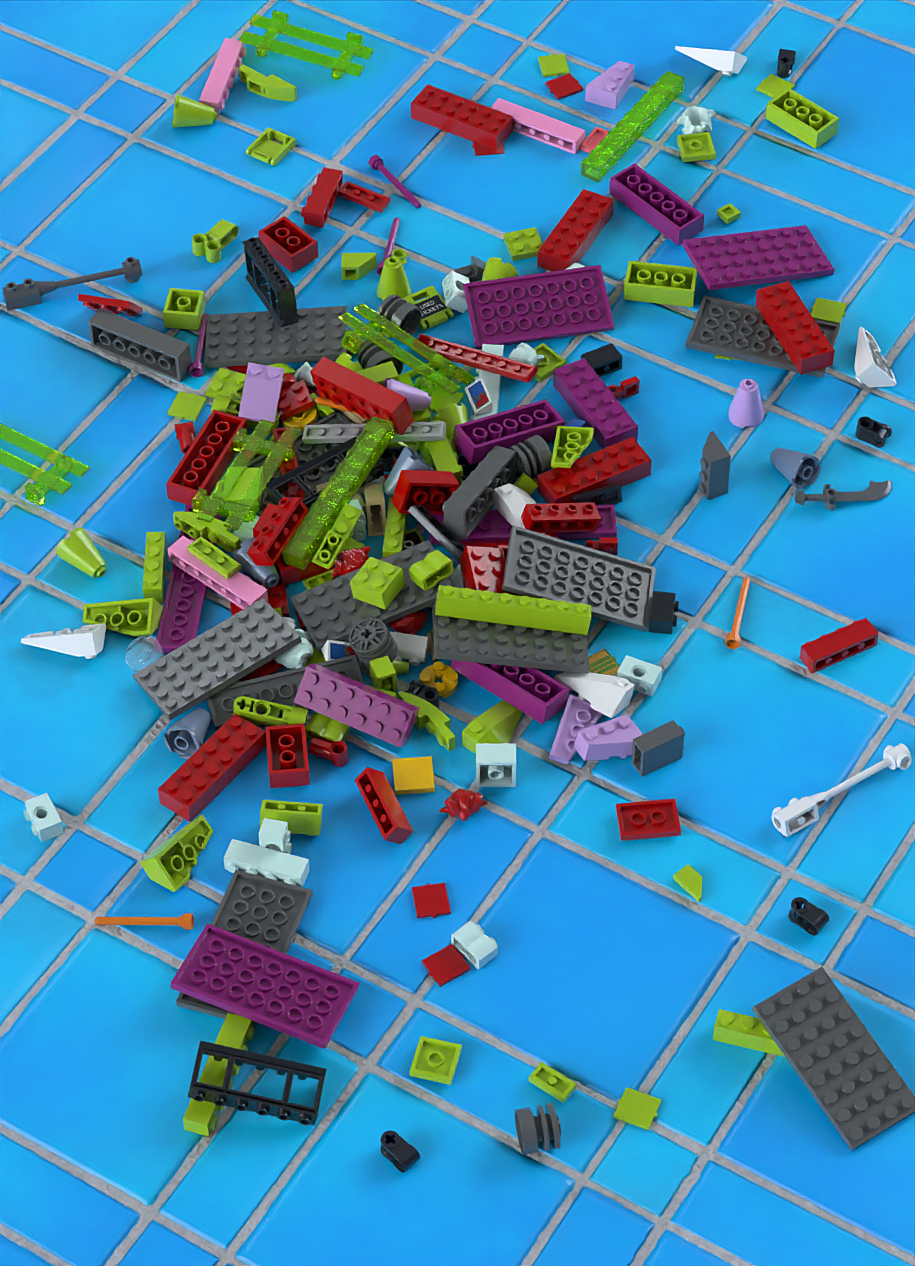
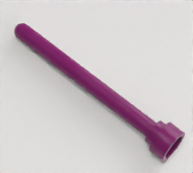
[368,155,421,208]
[376,217,400,276]
[189,314,208,377]

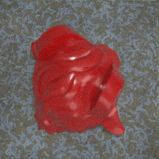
[332,546,371,577]
[388,610,427,635]
[439,788,488,821]

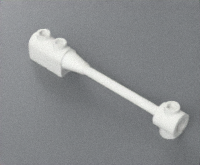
[282,617,429,666]
[771,743,912,837]

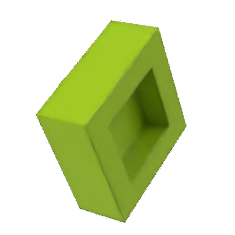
[717,203,741,224]

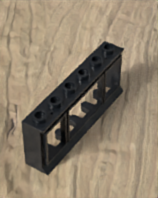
[242,237,298,328]
[266,435,384,518]
[187,1041,327,1125]

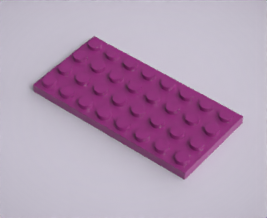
[682,225,835,290]
[463,265,614,349]
[170,923,360,1049]

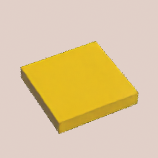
[392,756,435,795]

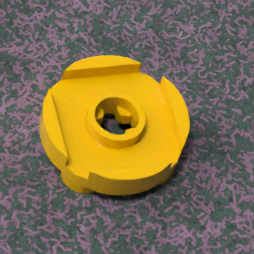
[282,406,318,432]
[419,661,458,698]

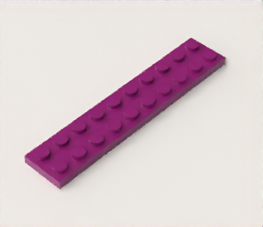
[155,505,223,653]
[430,505,617,545]

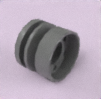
[375,294,422,341]
[357,337,403,375]
[508,435,553,479]
[349,618,398,669]
[514,1103,561,1155]

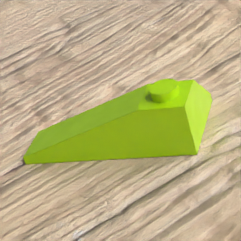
[551,426,594,468]
[82,598,163,636]
[462,700,523,754]

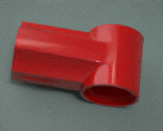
[174,421,195,454]
[308,737,349,767]

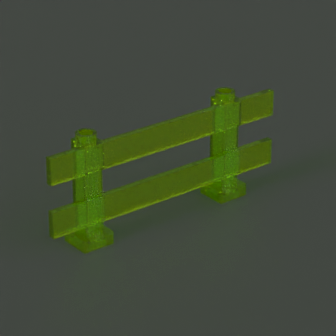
[239,10,374,80]
[339,303,475,397]
[192,419,301,530]
[0,423,90,507]

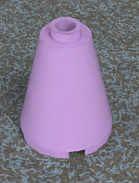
[383,378,431,412]
[728,379,764,428]

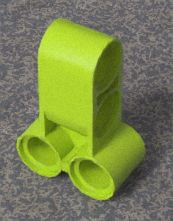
[192,219,239,263]

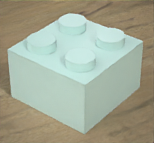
[476,743,516,787]

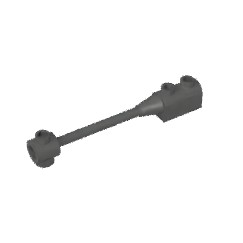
[2,257,142,311]

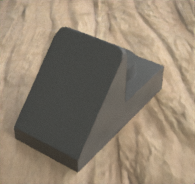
[455,255,486,283]

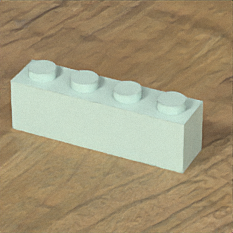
[224,839,309,887]

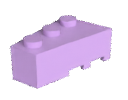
[585,61,635,110]
[574,714,643,761]

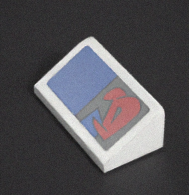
[465,378,493,415]
[321,640,361,668]

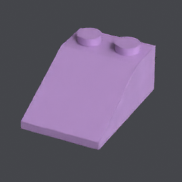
[238,362,284,424]

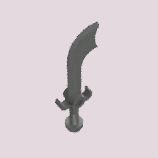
[795,480,891,511]

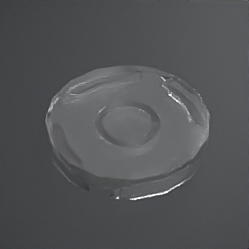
[125,636,163,673]

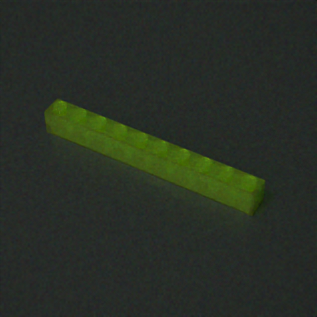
[580,70,684,183]
[282,416,395,570]

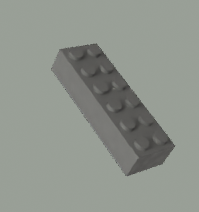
[88,308,191,383]
[442,445,516,541]

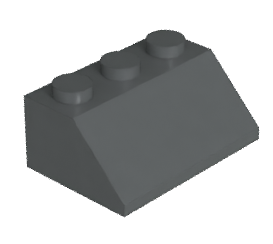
[698,431,731,500]

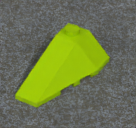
[140,814,213,892]

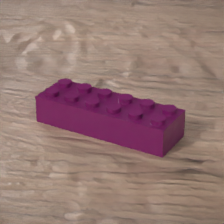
[609,163,704,246]
[553,358,638,449]
[452,399,566,465]
[451,660,570,724]
[294,663,420,748]

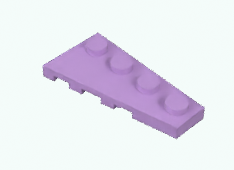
[549,694,603,765]

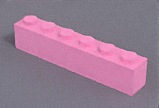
[199,38,246,116]
[490,98,585,154]
[168,536,268,609]

